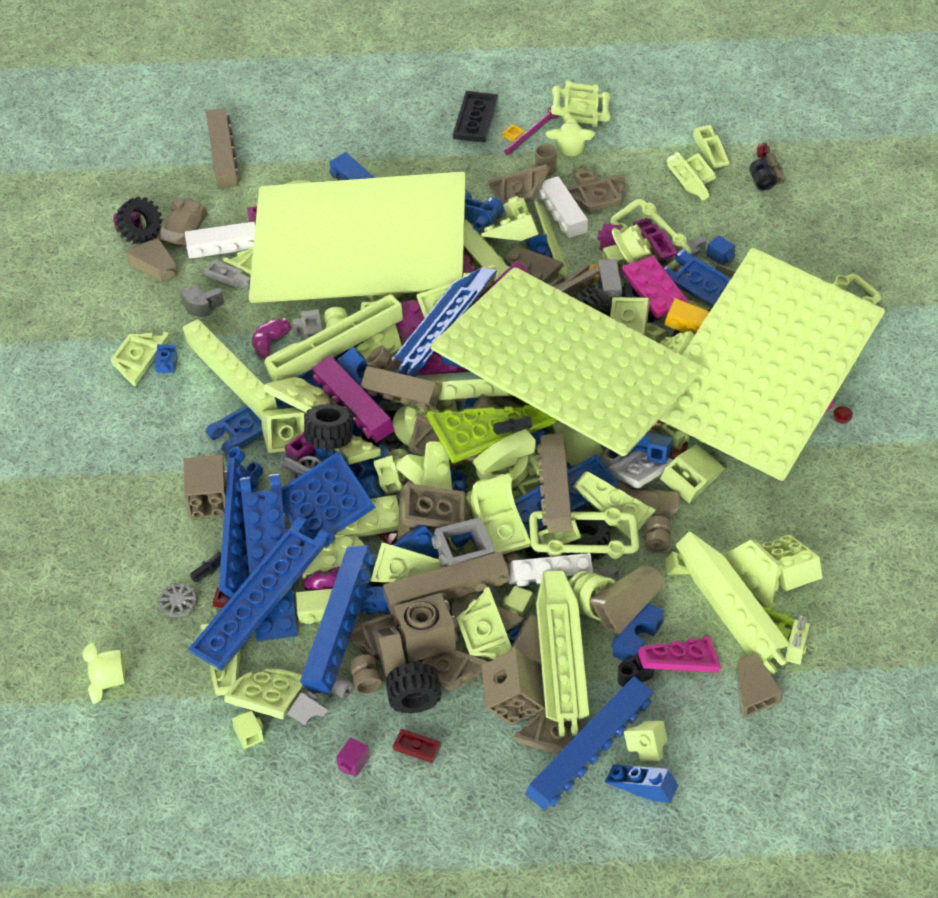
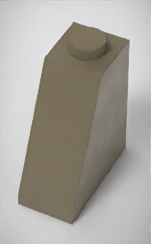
[126,238,178,282]
[510,615,542,672]
[372,626,406,682]
[736,653,782,718]

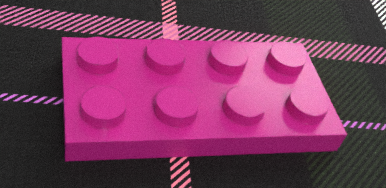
[621,255,689,318]

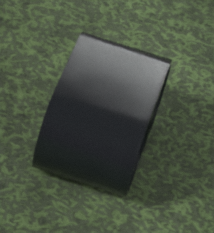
[617,655,655,687]

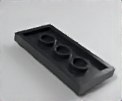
[453,91,498,143]

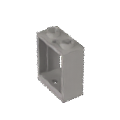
[597,259,622,304]
[432,517,495,567]

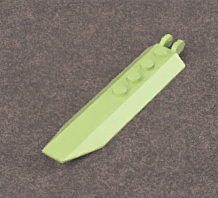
[676,531,790,674]
[536,571,589,736]

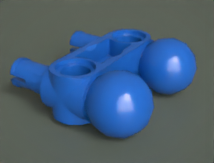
[464,189,504,231]

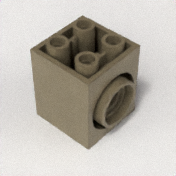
[183,455,228,519]
[393,593,458,663]
[481,649,545,725]

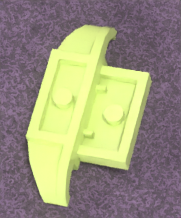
[667,152,716,201]

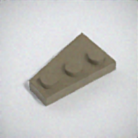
[504,245,564,283]

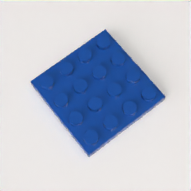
[281,451,376,544]

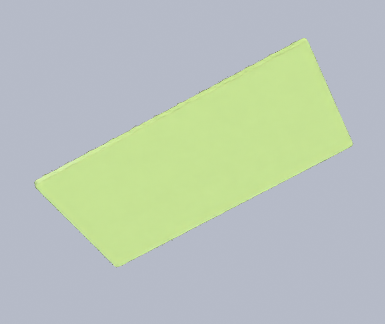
[249,172,466,303]
[659,248,885,481]
[431,267,703,456]

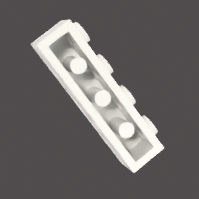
[538,176,588,238]
[185,222,255,259]
[506,553,593,587]

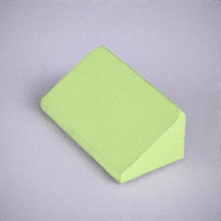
[538,519,581,544]

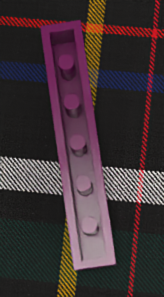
[311,356,395,443]

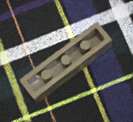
[360,366,442,410]

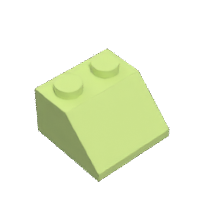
[261,408,304,453]

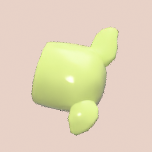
[546,118,595,156]
[83,643,126,704]

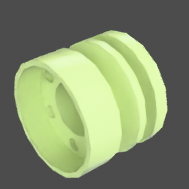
[569,571,616,620]

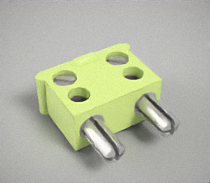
[785,616,810,665]

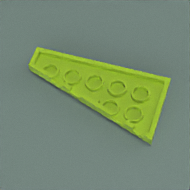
[426,405,556,463]

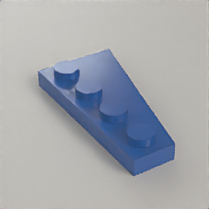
[370,525,439,587]

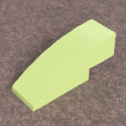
[693,125,730,169]
[473,429,536,475]

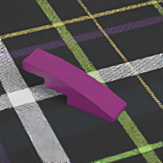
[633,218,678,260]

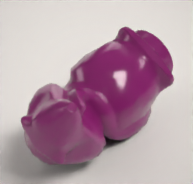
[251,318,292,359]
[303,567,340,591]

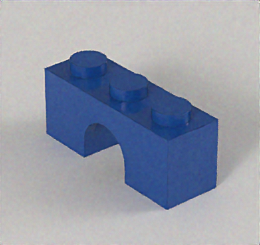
[337,347,383,404]
[609,432,673,464]
[611,603,665,661]

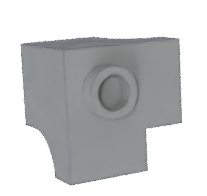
[292,309,322,340]
[287,690,329,725]

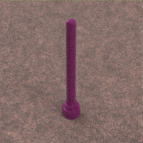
[504,106,560,155]

